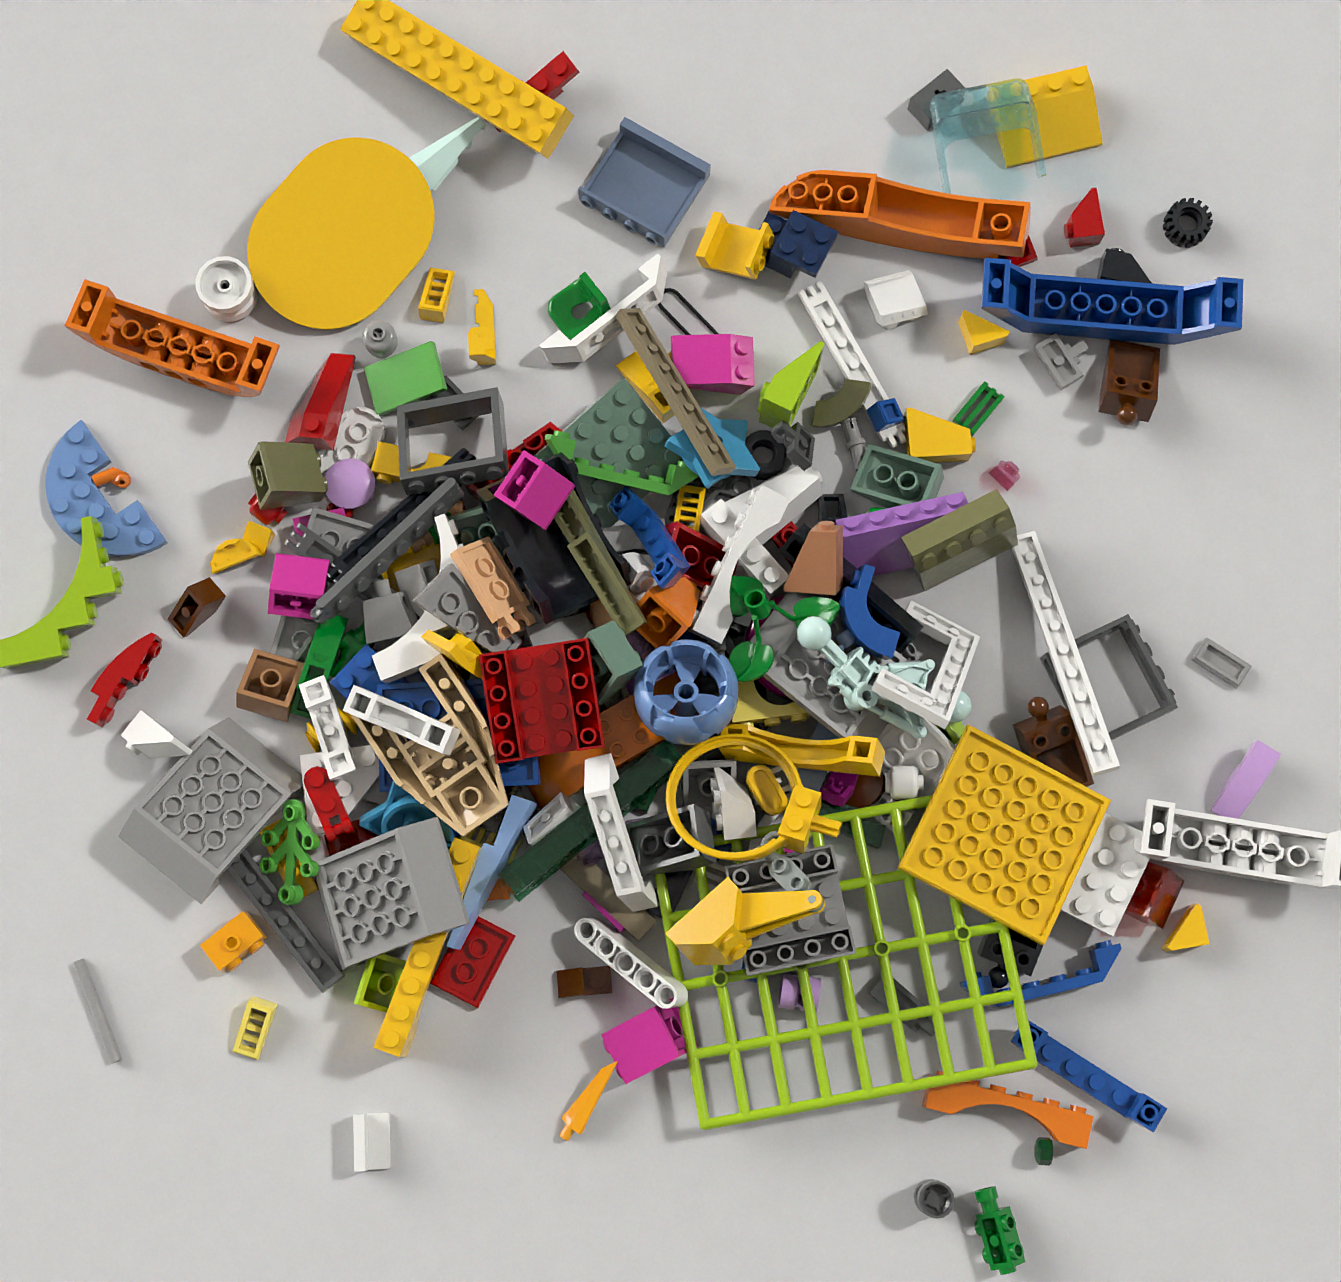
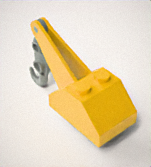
[665,831,825,965]

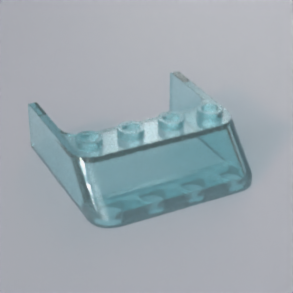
[929,78,1046,194]

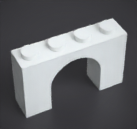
[700,499,789,601]

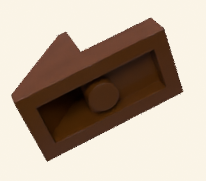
[556,966,612,998]

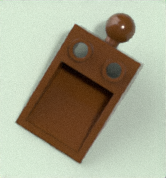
[1098,339,1160,426]
[1013,697,1094,787]

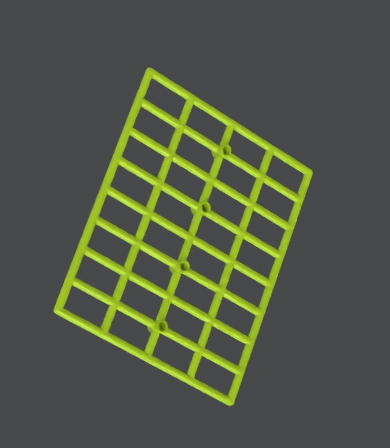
[654,795,1038,1130]

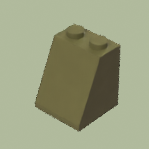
[248,441,328,510]

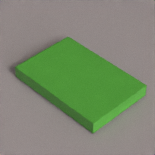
[364,341,447,416]

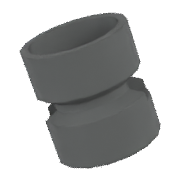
[914,1179,955,1219]

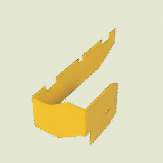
[468,289,496,365]

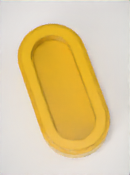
[746,765,788,816]

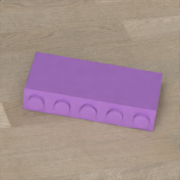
[836,492,968,576]

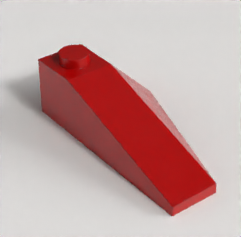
[285,353,356,451]

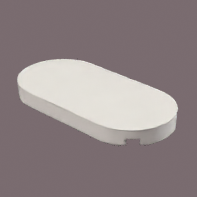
[319,407,386,502]

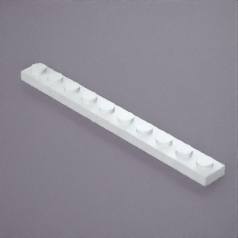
[1012,531,1120,776]

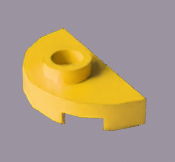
[210,538,262,574]

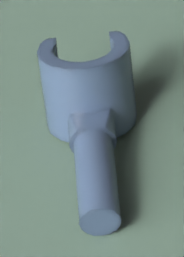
[825,630,854,665]

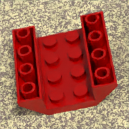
[479,638,605,764]

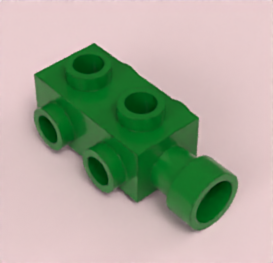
[974,1186,1026,1275]

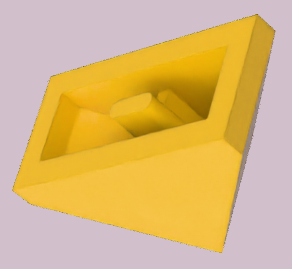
[958,310,1010,355]
[1161,903,1209,952]

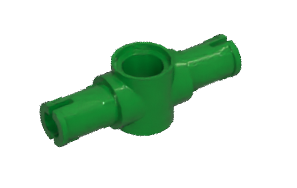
[330,620,375,678]

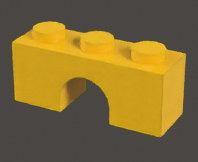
[371,441,452,484]

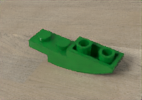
[290,615,349,719]

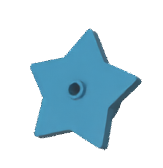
[665,407,760,488]
[359,780,456,849]

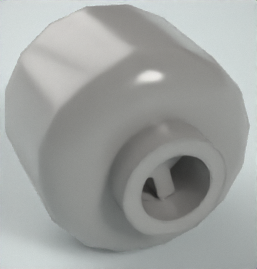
[363,321,398,358]

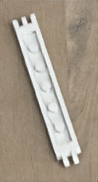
[798,281,906,449]

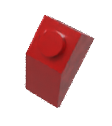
[1064,187,1105,247]

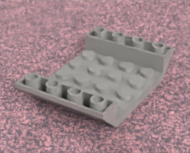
[750,592,908,738]
[118,717,304,905]
[315,817,470,971]

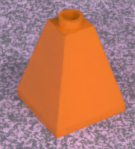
[636,577,701,648]

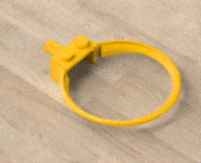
[666,734,842,861]

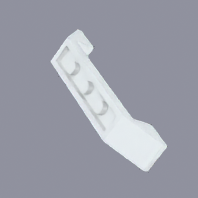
[539,254,667,364]
[584,753,659,912]

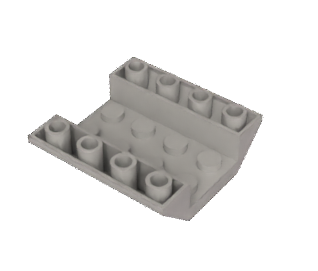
[724,844,856,976]

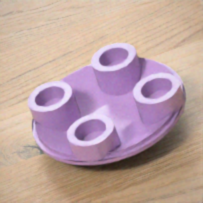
[325,459,375,509]

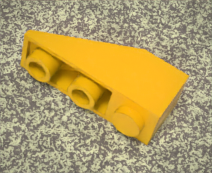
[616,351,675,424]

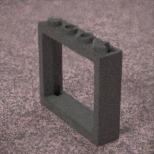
[397,387,509,495]
[1040,614,1178,741]

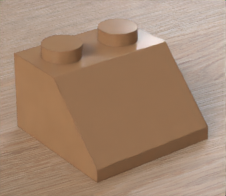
[236,649,304,722]

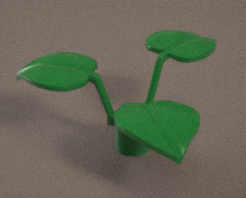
[729,576,840,682]

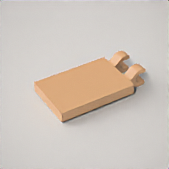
[450,536,536,640]

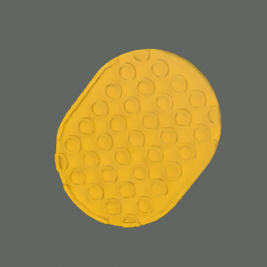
[247,137,435,330]

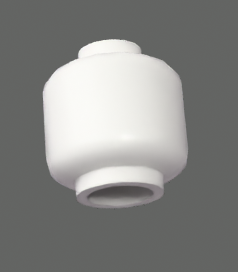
[886,766,924,800]

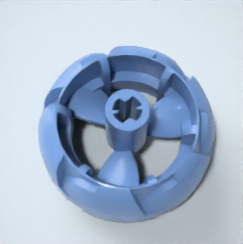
[634,639,738,745]

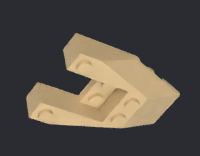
[352,653,509,836]

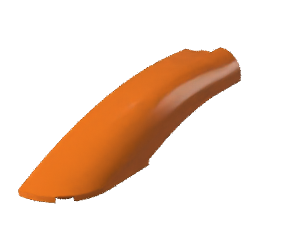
[769,170,1031,259]

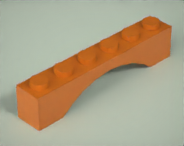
[922,1070,1094,1149]

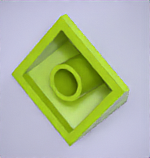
[354,954,406,1013]

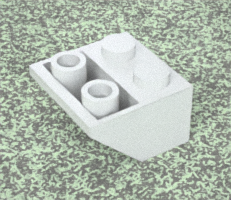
[710,767,757,840]

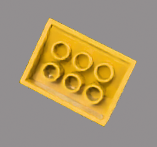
[986,65,1103,168]

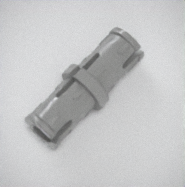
[840,418,866,471]

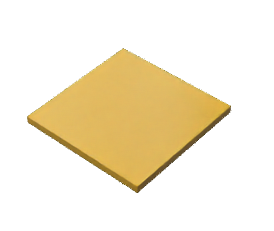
[897,724,1111,945]

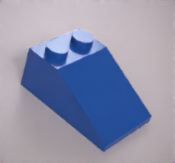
[330,644,410,699]

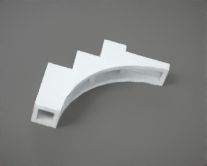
[372,514,464,684]

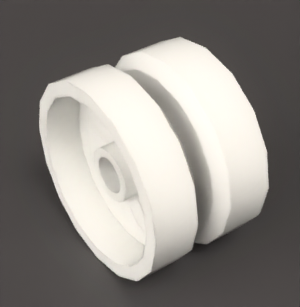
[195,256,258,322]

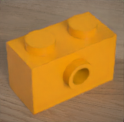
[200,911,268,972]

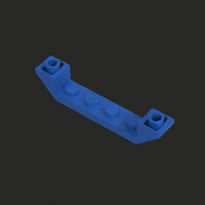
[609,486,691,589]
[959,940,1122,1008]
[1010,1020,1168,1132]

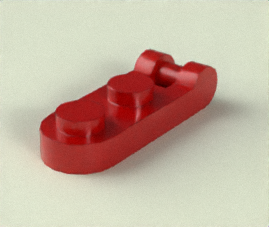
[303,766,355,842]

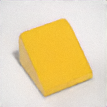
[243,521,275,557]

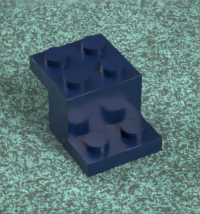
[759,210,839,279]

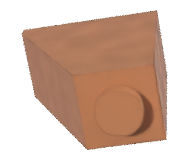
[784,521,843,595]

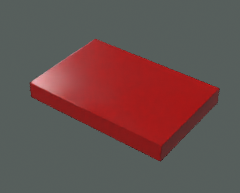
[430,916,516,1008]

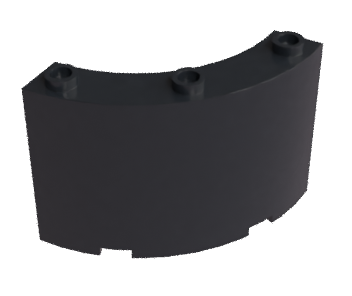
[476,452,631,624]

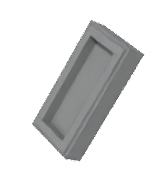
[1192,637,1252,689]

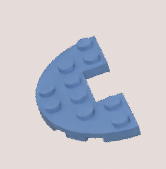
[46,420,168,557]

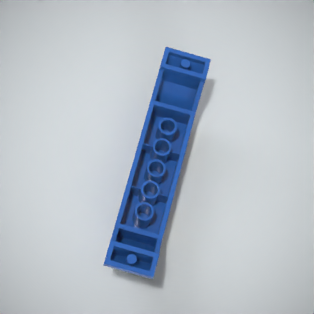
[981,258,1244,345]

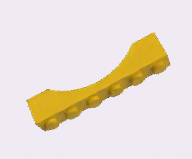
[718,723,885,777]

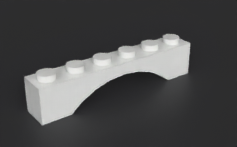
[688,485,790,645]

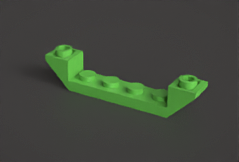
[545,430,699,495]

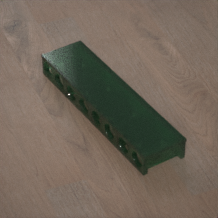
[498,740,682,902]

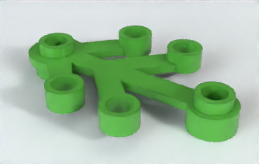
[260,799,320,905]

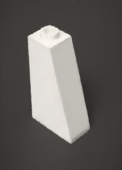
[725,466,823,545]

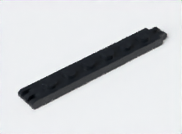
[326,448,477,585]

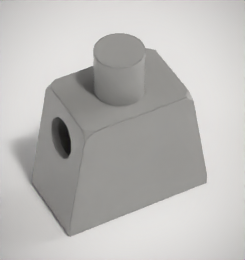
[363,578,418,644]

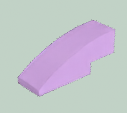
[1210,740,1281,819]

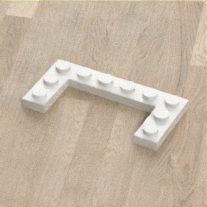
[871,600,980,729]

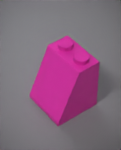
[601,997,698,1084]

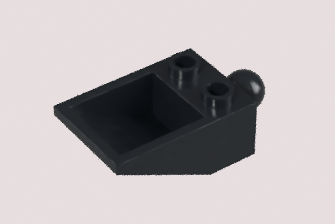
[977,919,1043,988]

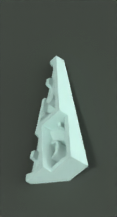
[410,116,486,191]

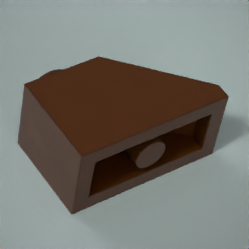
[167,577,226,638]

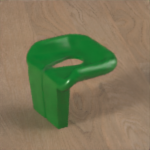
[548,272,611,340]

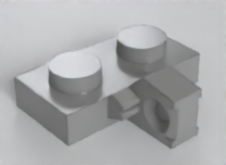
[1034,333,1089,390]

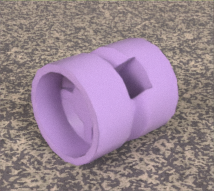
[778,973,821,1012]

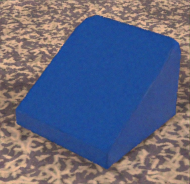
[867,398,905,432]

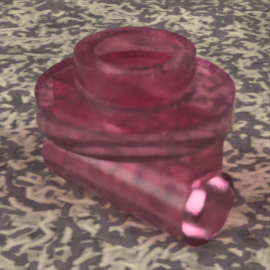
[989,461,1020,491]

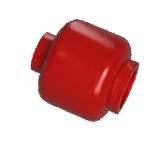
[248,493,288,526]

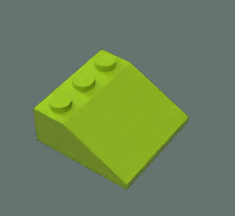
[757,341,825,428]

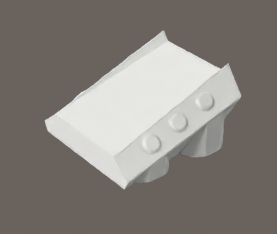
[864,270,928,330]

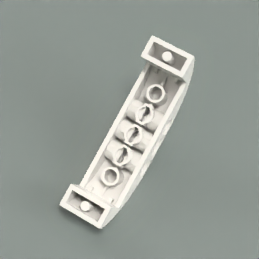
[1140,799,1341,889]

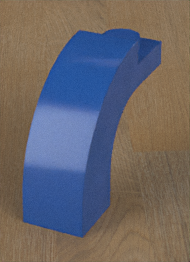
[839,564,900,660]

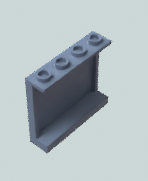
[578,117,711,247]

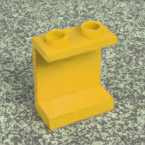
[695,211,775,280]

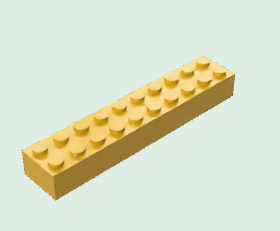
[340,0,574,159]

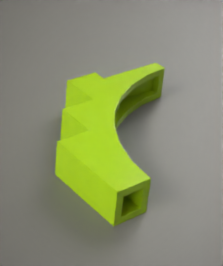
[0,516,124,669]

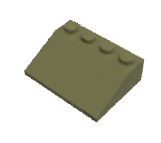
[901,489,1018,591]

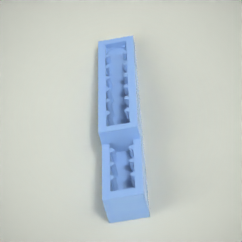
[447,795,538,950]

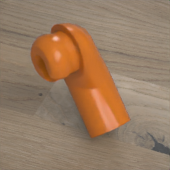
[92,467,131,489]

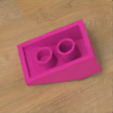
[671,334,755,395]

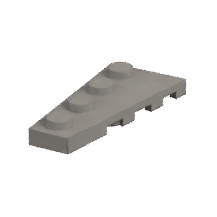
[412,563,522,653]

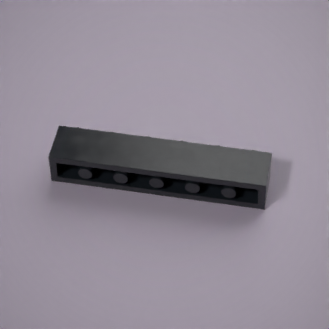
[779,523,924,654]

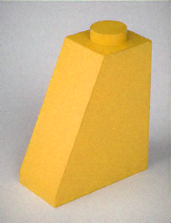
[903,408,976,463]

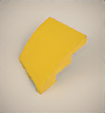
[421,629,483,680]

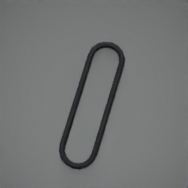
[658,288,719,335]

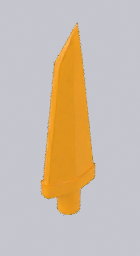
[560,1061,618,1141]

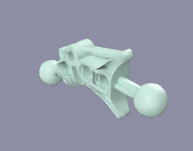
[797,616,972,738]

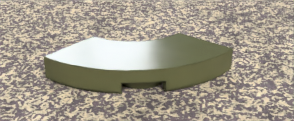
[812,379,872,428]

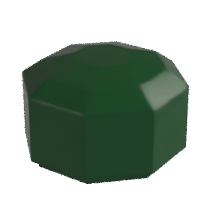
[1034,1137,1053,1166]

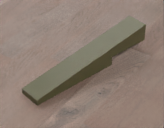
[554,489,647,636]

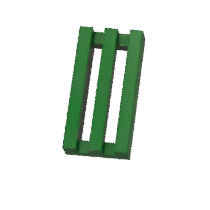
[952,381,1005,437]

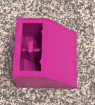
[494,450,575,531]
[268,553,330,620]

